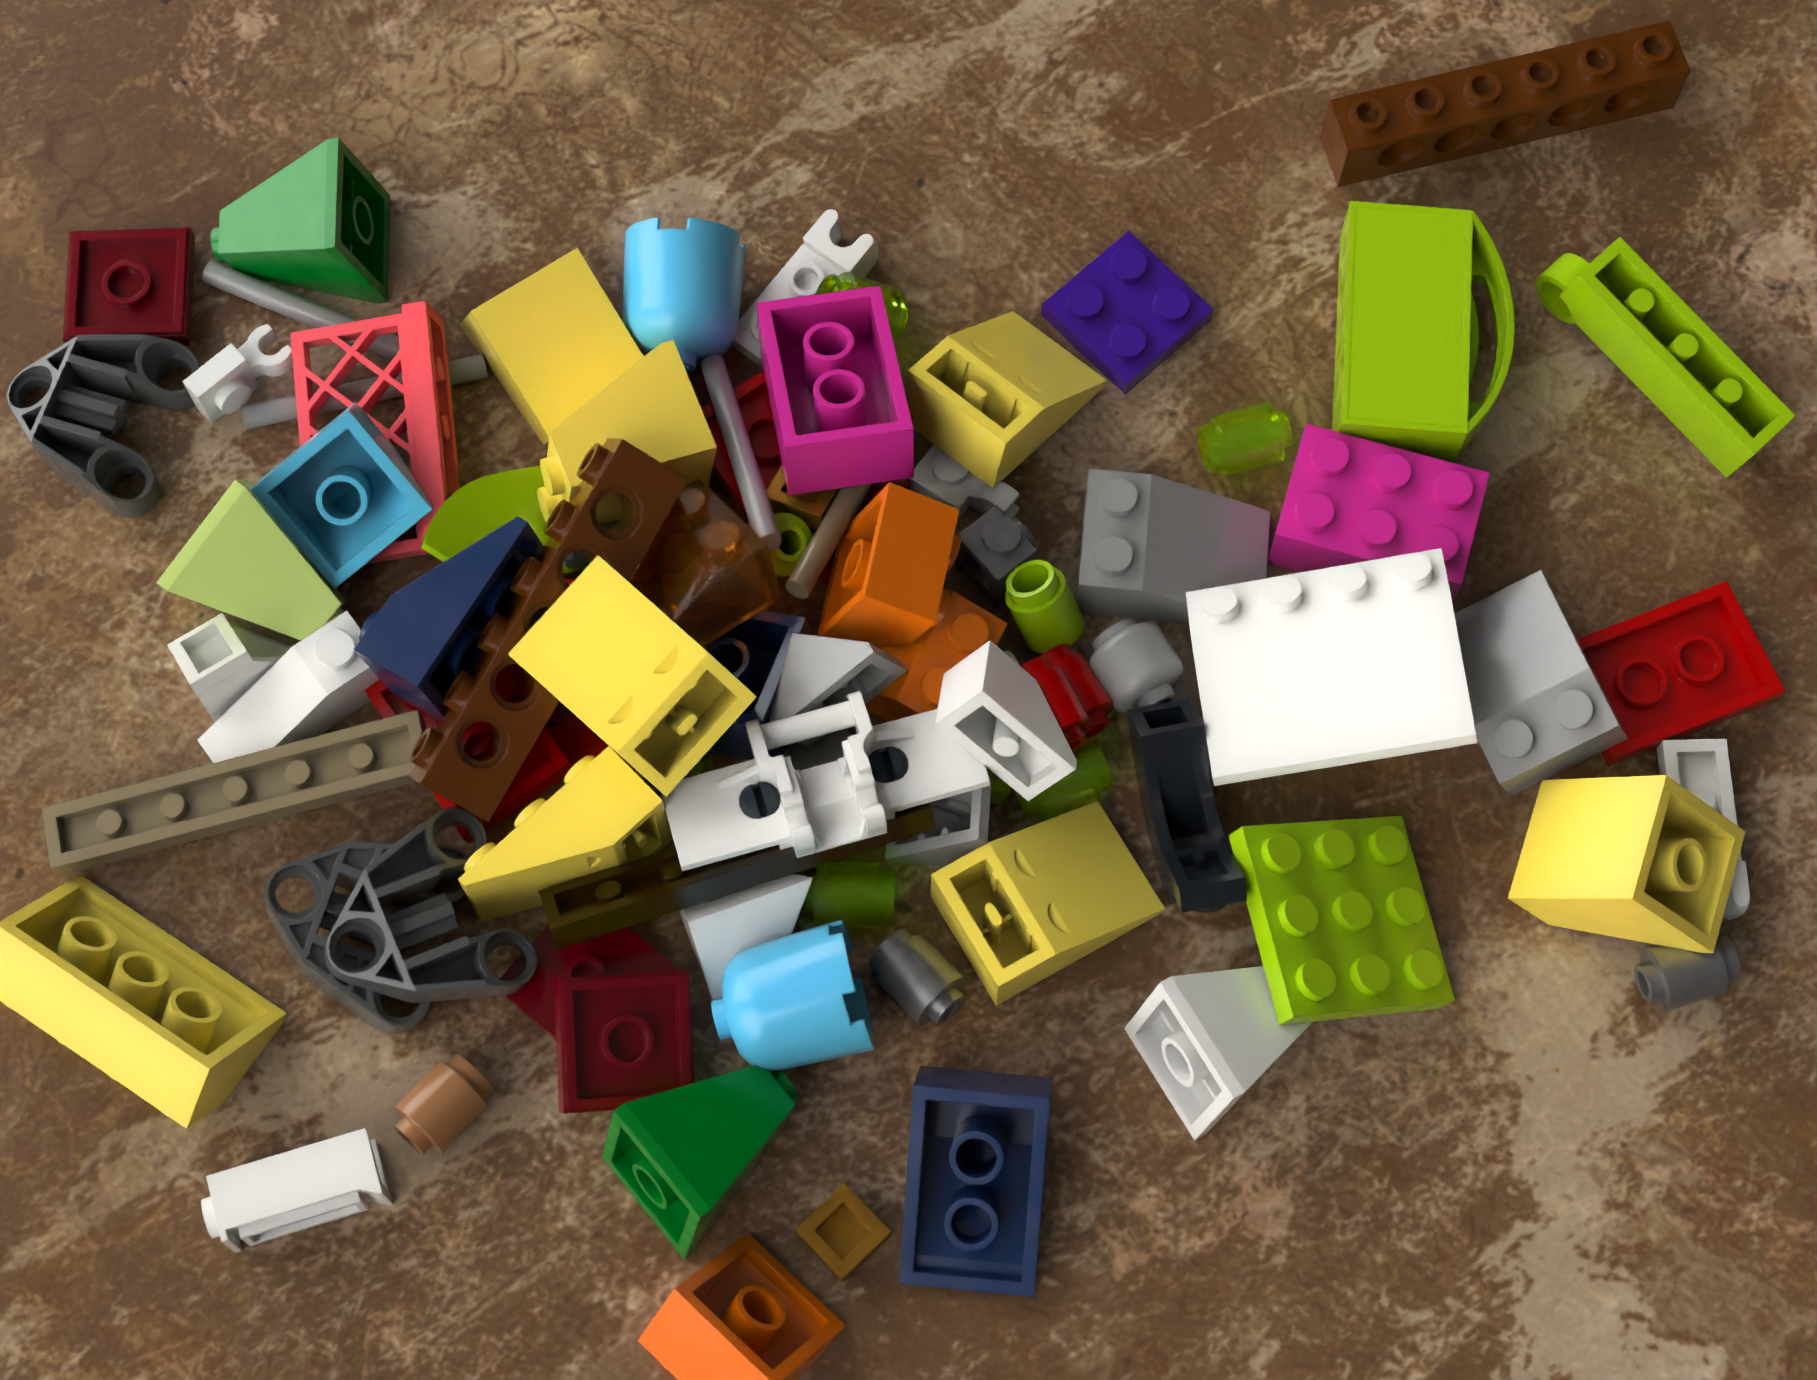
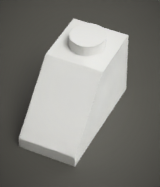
[935,641,1077,801]

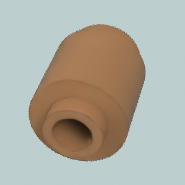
[394,1054,494,1155]

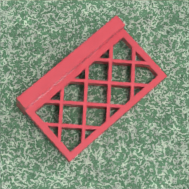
[290,301,460,565]

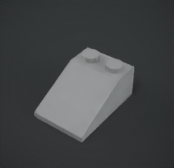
[1076,468,1270,624]
[1455,570,1628,796]

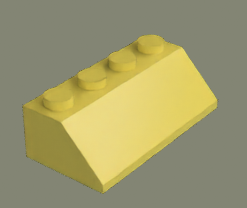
[0,874,287,1129]

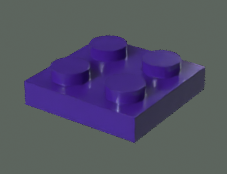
[1041,230,1214,395]

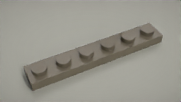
[42,710,426,876]

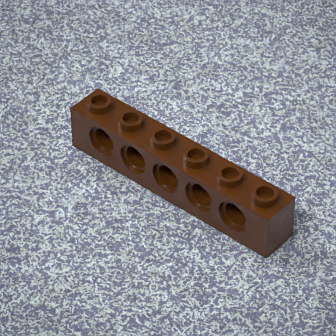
[1320,21,1691,187]
[409,438,688,822]

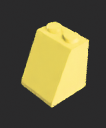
[460,248,644,444]
[537,340,717,524]
[1508,775,1746,953]

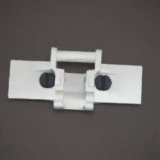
[661,691,990,871]

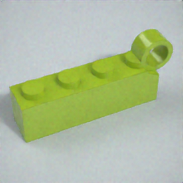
[1535,237,1796,478]

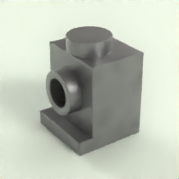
[955,506,1037,608]

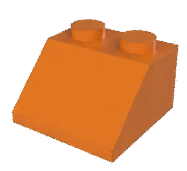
[817,482,961,646]
[865,588,1008,722]
[637,1233,846,1380]

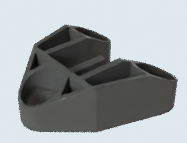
[6,334,200,518]
[324,807,538,1003]
[264,841,467,1034]

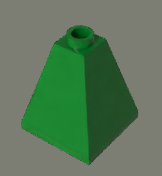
[210,137,390,303]
[602,1065,798,1260]

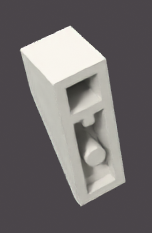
[198,611,379,763]

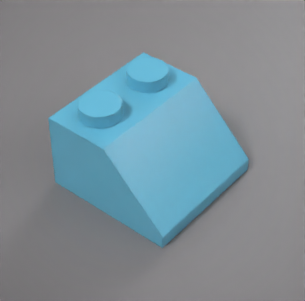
[252,402,433,589]

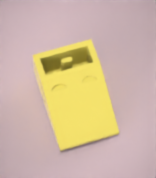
[904,311,1107,489]
[508,555,757,797]
[458,746,672,922]
[930,801,1165,1006]

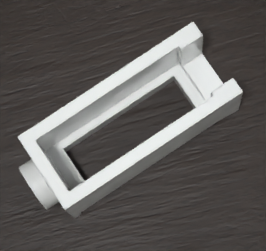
[201,1128,393,1253]

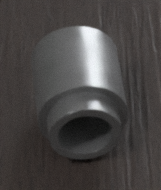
[869,928,966,1026]
[1634,932,1741,1012]

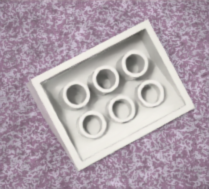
[1186,548,1477,786]

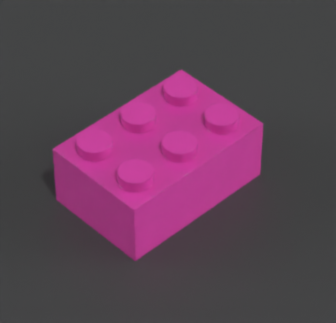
[757,286,914,496]
[1267,424,1490,603]

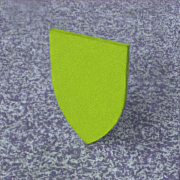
[421,465,588,578]

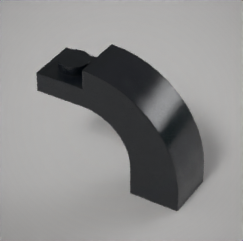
[1127,698,1247,913]

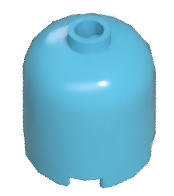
[623,218,746,373]
[711,920,875,1071]

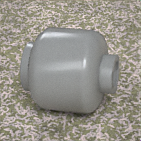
[1089,618,1183,713]

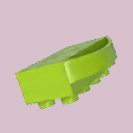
[1332,201,1515,463]

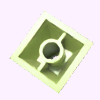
[156,479,346,640]

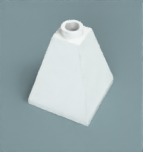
[1124,966,1313,1141]

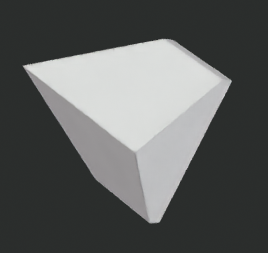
[167,613,291,722]
[679,874,813,1001]

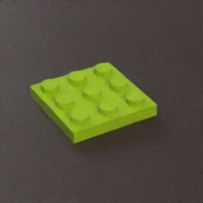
[1229,816,1455,1025]

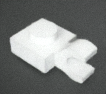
[183,324,293,424]
[908,445,1019,519]

